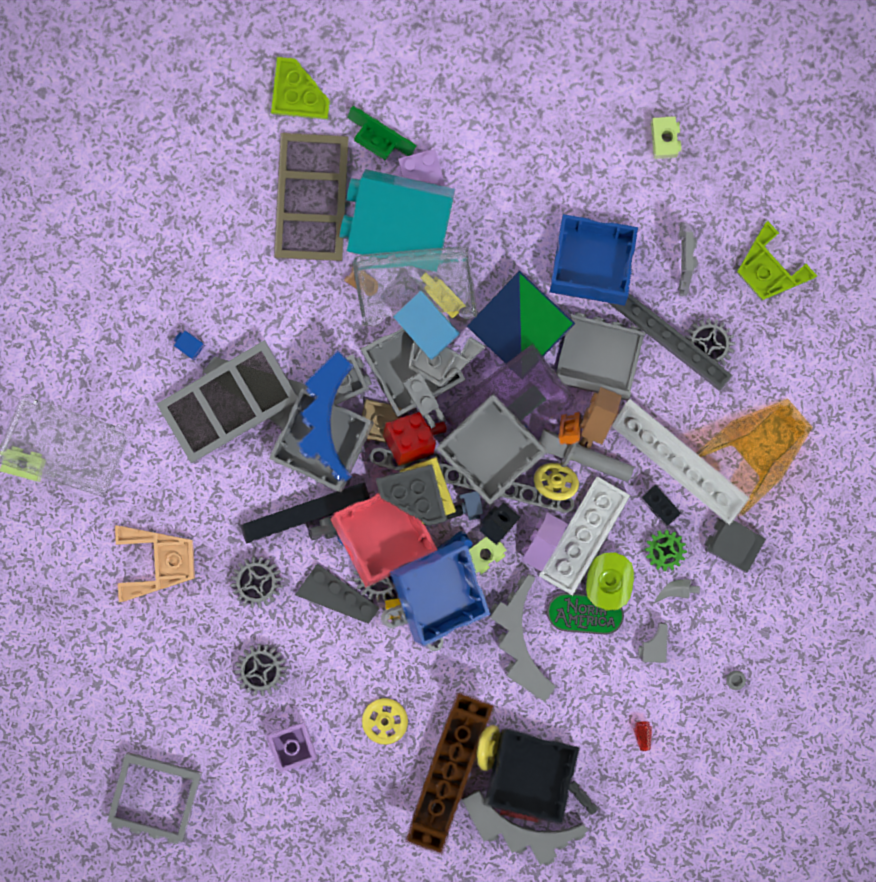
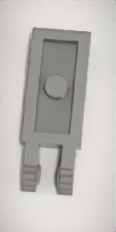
[403,373,446,428]

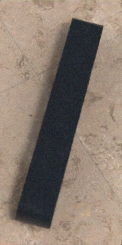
[240,482,371,544]

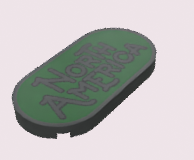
[547,593,624,635]

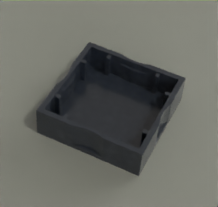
[484,728,580,824]

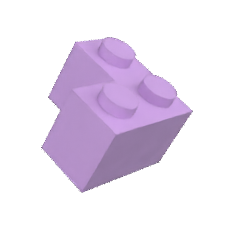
[522,513,568,571]

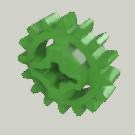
[644,530,687,571]

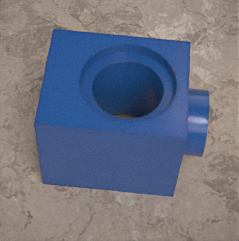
[173,331,205,360]

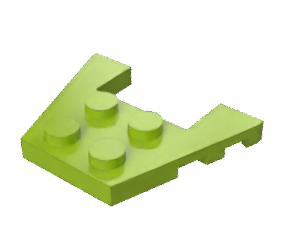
[736,221,817,301]

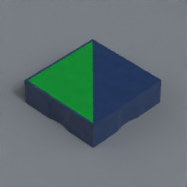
[466,270,575,379]

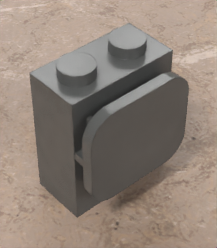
[704,518,766,573]

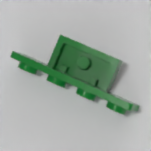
[347,106,417,161]

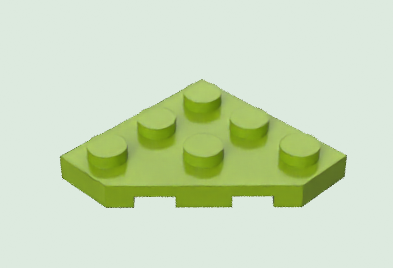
[271,57,330,120]

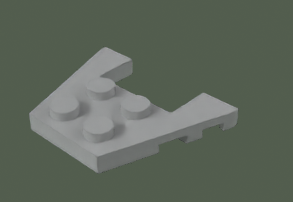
[679,222,697,296]
[408,337,486,387]

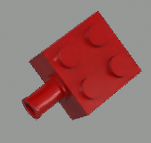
[383,412,447,466]

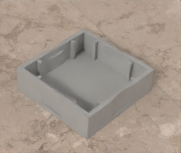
[361,328,465,418]
[269,389,374,492]
[436,393,547,505]

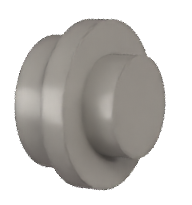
[726,671,746,690]

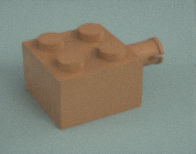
[580,387,622,449]

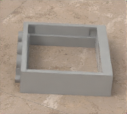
[107,752,202,844]

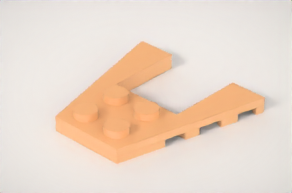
[115,525,195,602]

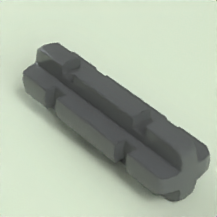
[569,781,598,815]

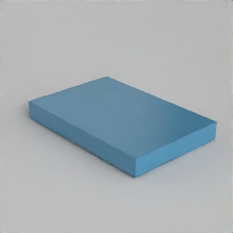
[393,291,460,360]

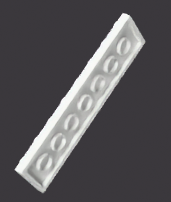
[612,399,750,525]

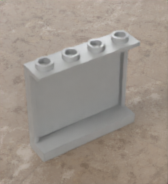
[554,312,645,401]

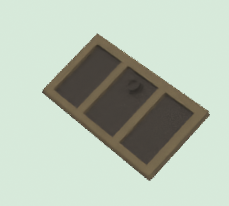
[274,133,349,261]

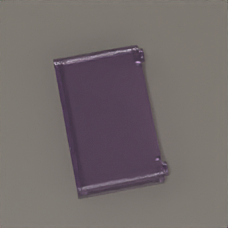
[442,343,575,433]

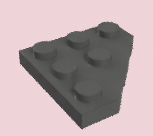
[376,464,447,526]

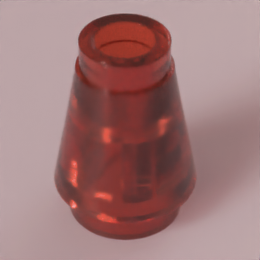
[633,721,652,751]

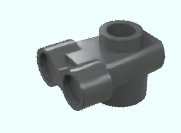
[309,517,337,541]

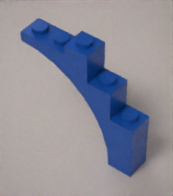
[298,351,354,482]

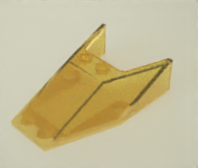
[695,399,813,516]

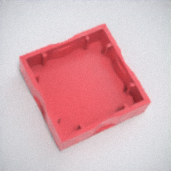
[330,493,437,588]

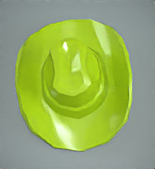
[586,552,634,610]

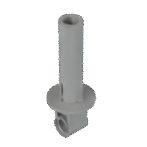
[538,429,634,482]

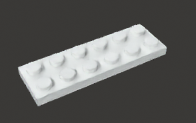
[539,477,630,596]

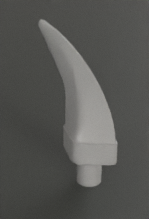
[654,579,700,604]

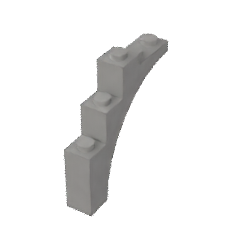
[489,574,556,702]
[462,790,588,866]

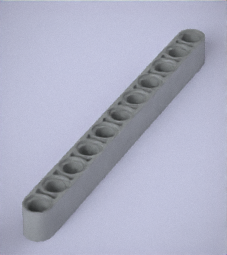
[370,448,574,513]

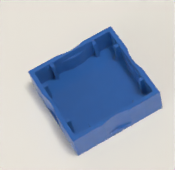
[549,214,638,306]
[390,541,490,647]

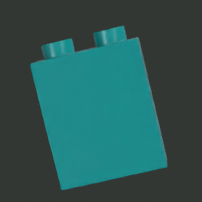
[339,169,455,271]

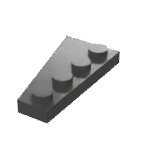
[295,564,380,624]

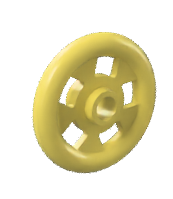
[534,463,579,500]
[362,698,408,745]
[477,725,501,771]

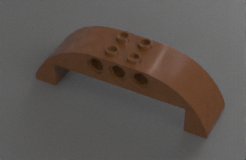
[405,692,495,855]

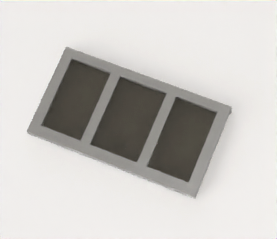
[157,340,298,463]

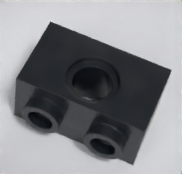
[640,485,682,527]
[479,502,520,546]

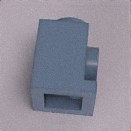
[459,491,483,521]

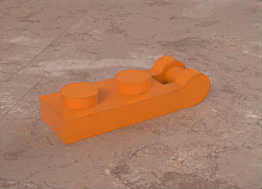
[559,412,582,445]

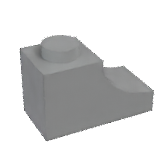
[638,623,668,663]

